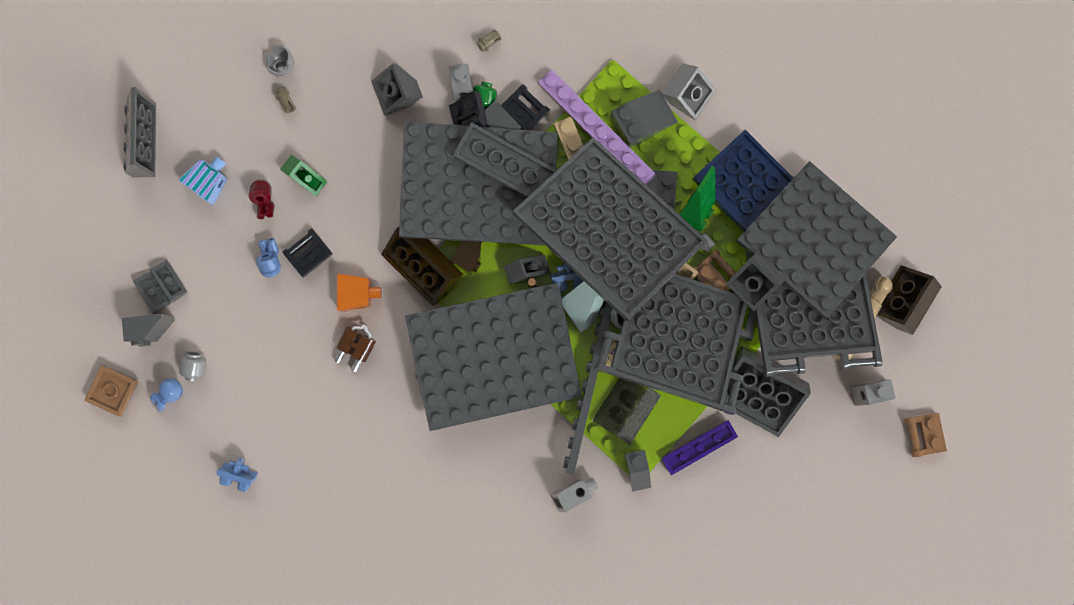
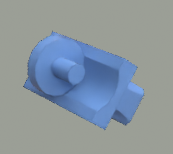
[550,263,584,292]
[216,457,258,492]

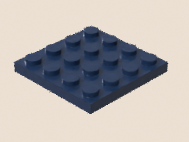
[692,129,793,232]

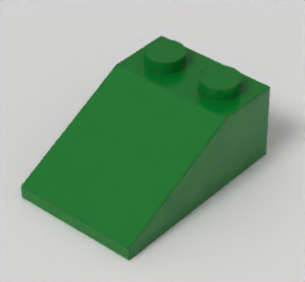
[679,166,715,232]

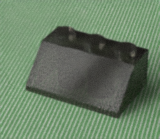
[592,378,661,445]

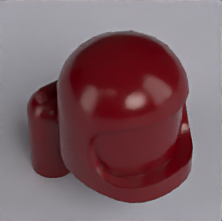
[248,179,275,220]

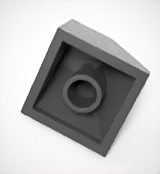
[372,63,423,115]

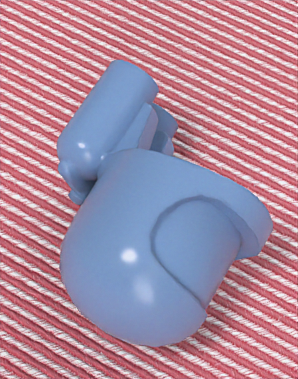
[255,238,281,277]
[150,378,183,412]

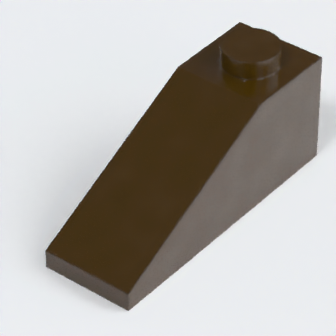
[450,241,482,276]

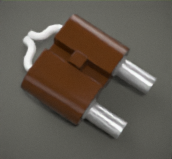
[334,324,376,372]

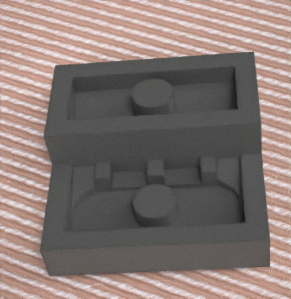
[133,260,187,314]

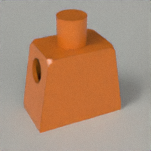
[337,274,382,312]

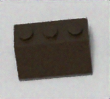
[876,265,942,335]

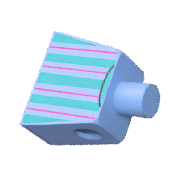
[179,157,227,205]

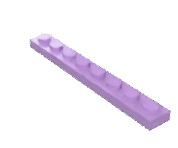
[538,70,655,184]

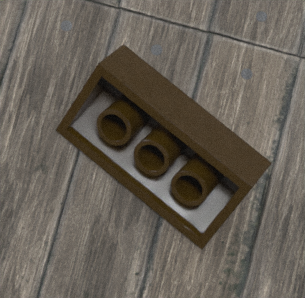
[381,227,463,306]

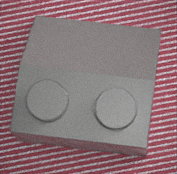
[662,63,716,120]

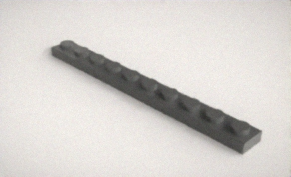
[563,301,612,474]

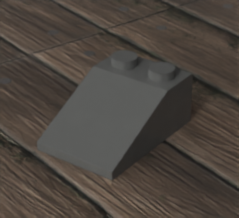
[610,90,678,148]

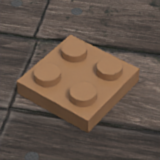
[84,365,139,417]

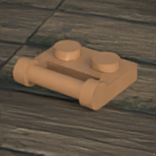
[695,249,736,291]
[904,413,947,457]

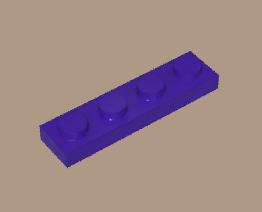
[661,420,738,476]

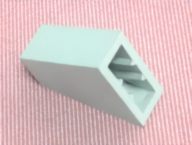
[562,282,604,333]

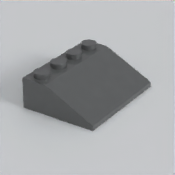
[123,87,156,177]
[724,346,811,437]

